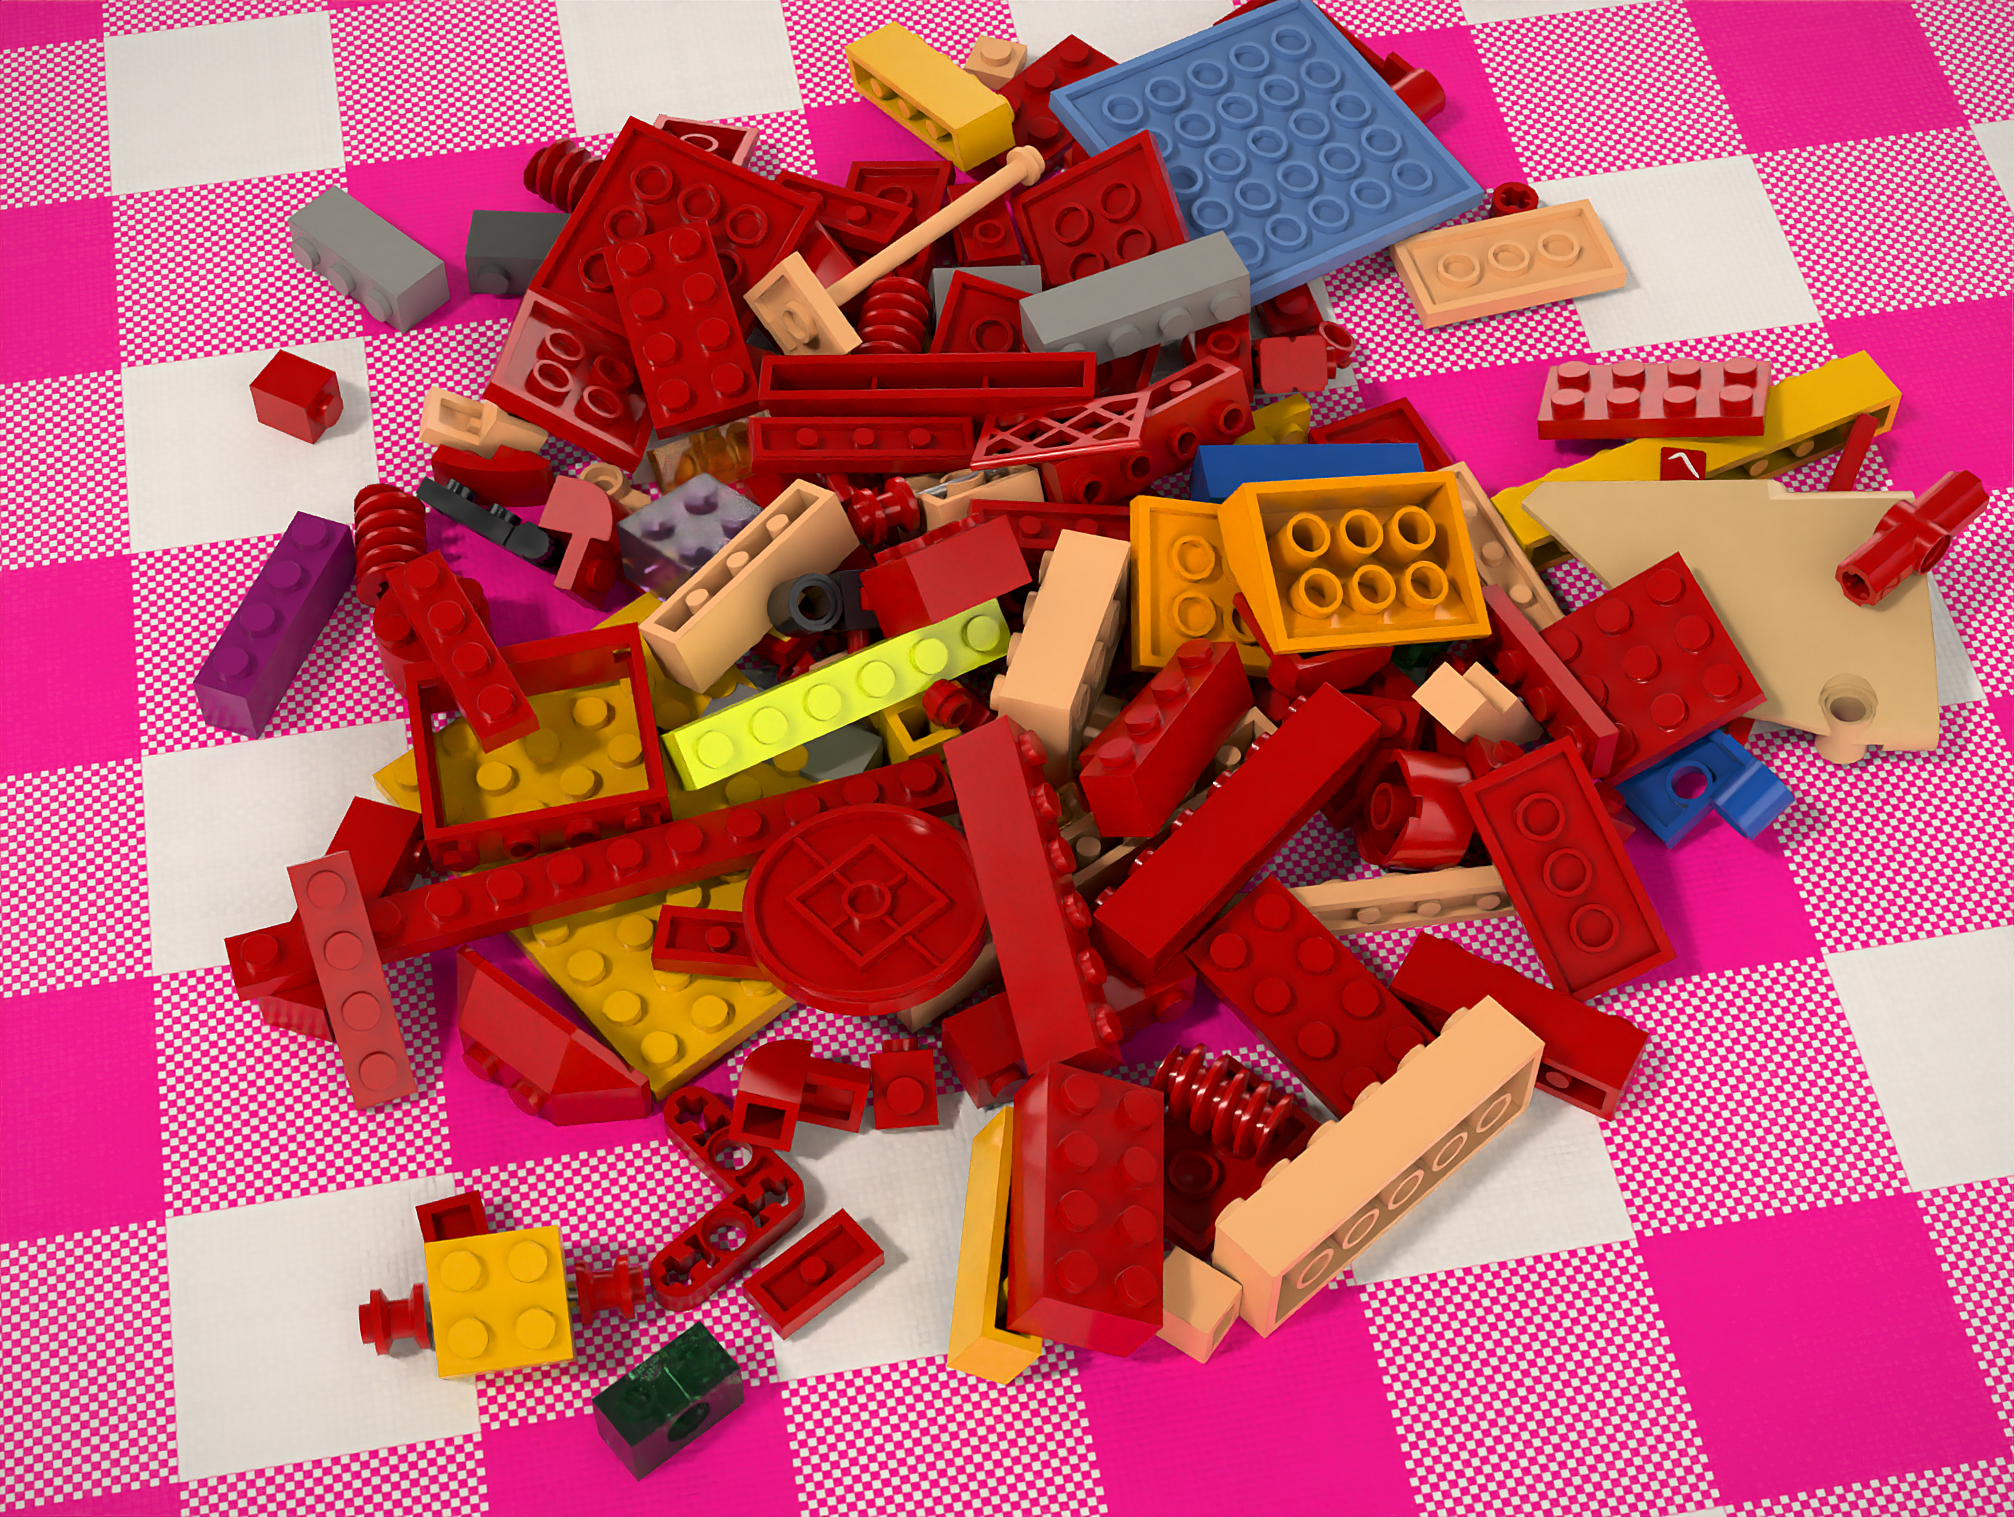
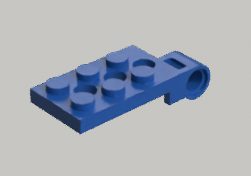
[1526,706,1795,850]

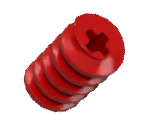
[523,137,603,214]
[851,277,932,354]
[354,483,427,608]
[1150,1043,1294,1166]

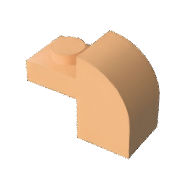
[419,386,549,460]

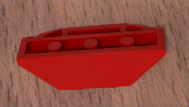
[456,944,654,1127]

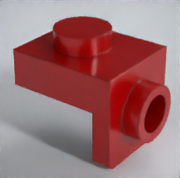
[869,1037,939,1130]

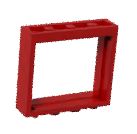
[403,622,674,873]

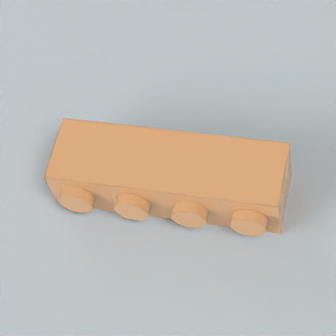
[638,479,860,694]

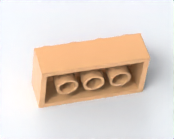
[990,529,1131,791]

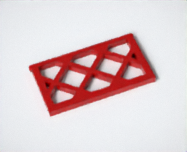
[969,391,1153,471]

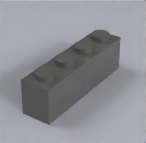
[465,210,571,295]

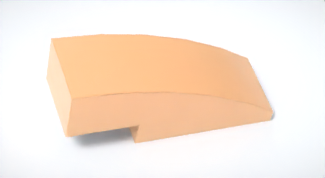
[1412,661,1545,746]

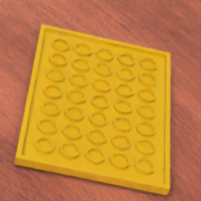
[372,586,831,1104]

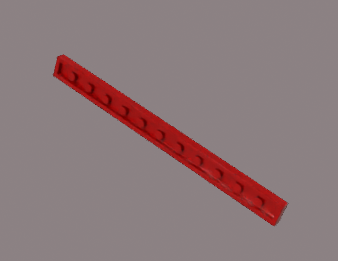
[224,753,956,1002]

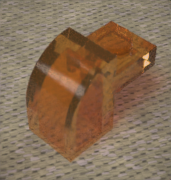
[646,409,771,504]

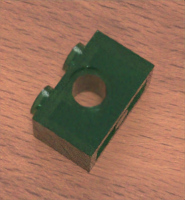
[591,1321,745,1481]

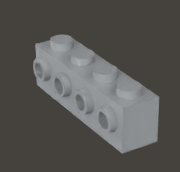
[1019,230,1251,365]

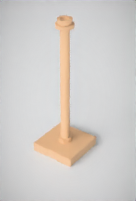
[743,145,1045,355]

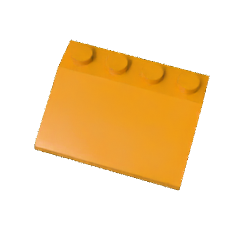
[1216,470,1492,655]

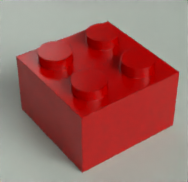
[858,512,1033,639]

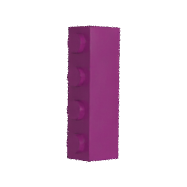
[193,511,357,740]

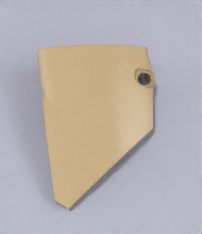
[1521,479,1940,764]

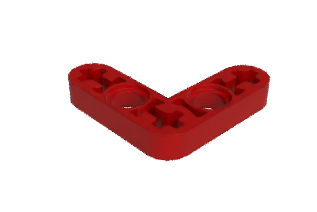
[649,1086,806,1312]

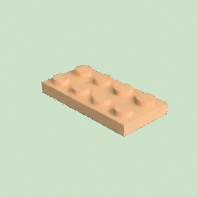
[1389,199,1627,329]

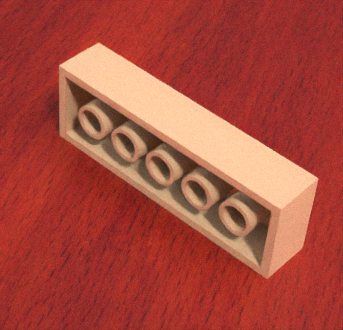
[1211,995,1545,1339]

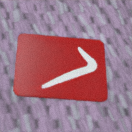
[1660,447,1706,481]

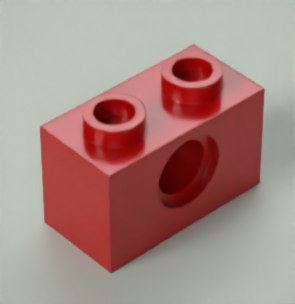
[947,181,1021,268]

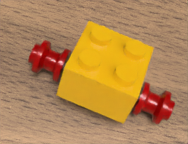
[359,1225,647,1380]

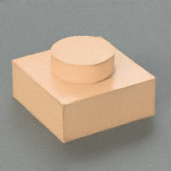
[964,35,1027,90]

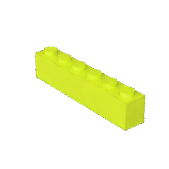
[658,598,1012,791]

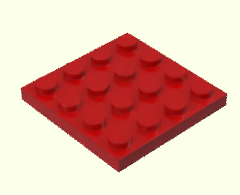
[526,115,820,344]

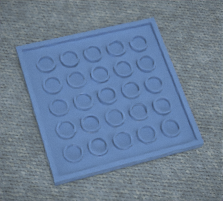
[1048,0,1485,307]

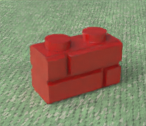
[1251,335,1336,395]

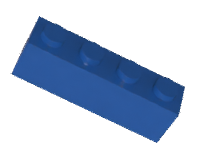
[1188,443,1425,504]

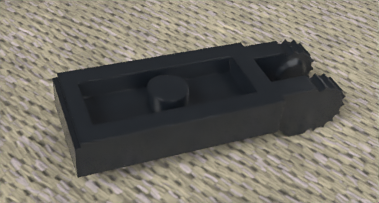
[416,476,566,573]

